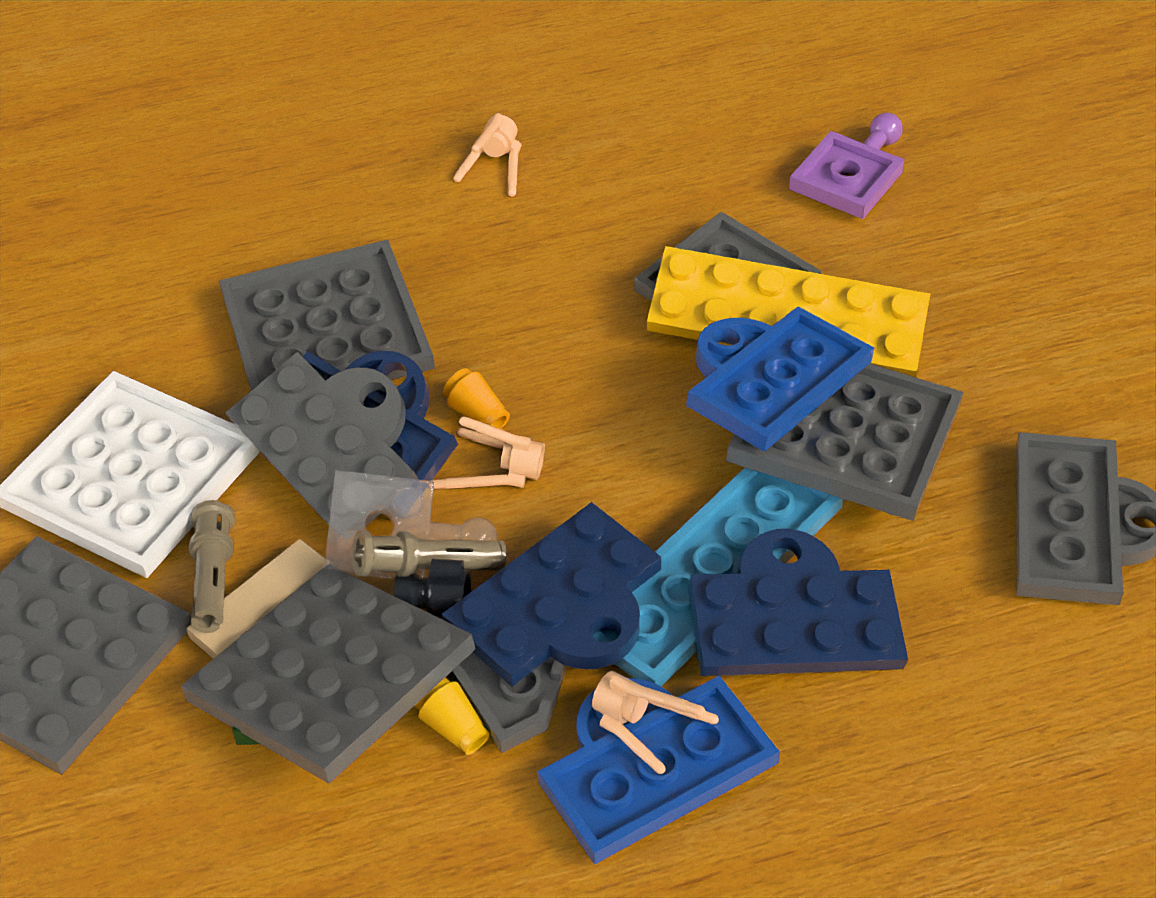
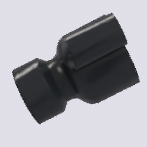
[394,559,471,619]

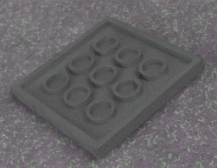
[219,240,435,390]
[726,364,964,521]
[0,536,191,775]
[181,565,476,784]

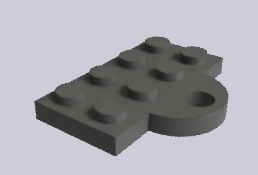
[226,352,419,544]
[1016,432,1156,605]

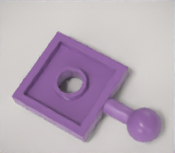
[789,113,904,219]

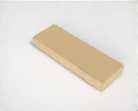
[186,539,333,659]

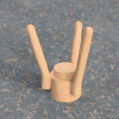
[453,113,522,197]
[428,416,545,489]
[592,671,719,774]

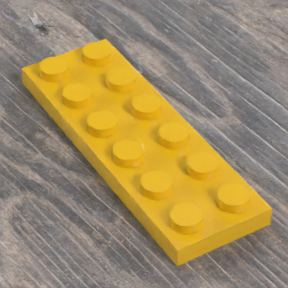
[647,246,930,377]

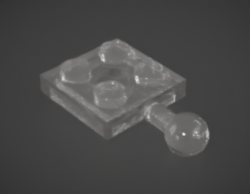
[324,470,497,578]

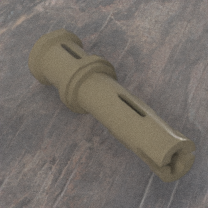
[189,500,235,633]
[352,530,507,577]

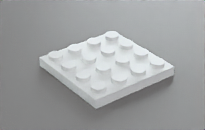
[0,371,260,578]

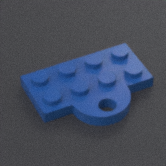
[686,306,875,452]
[538,675,780,865]

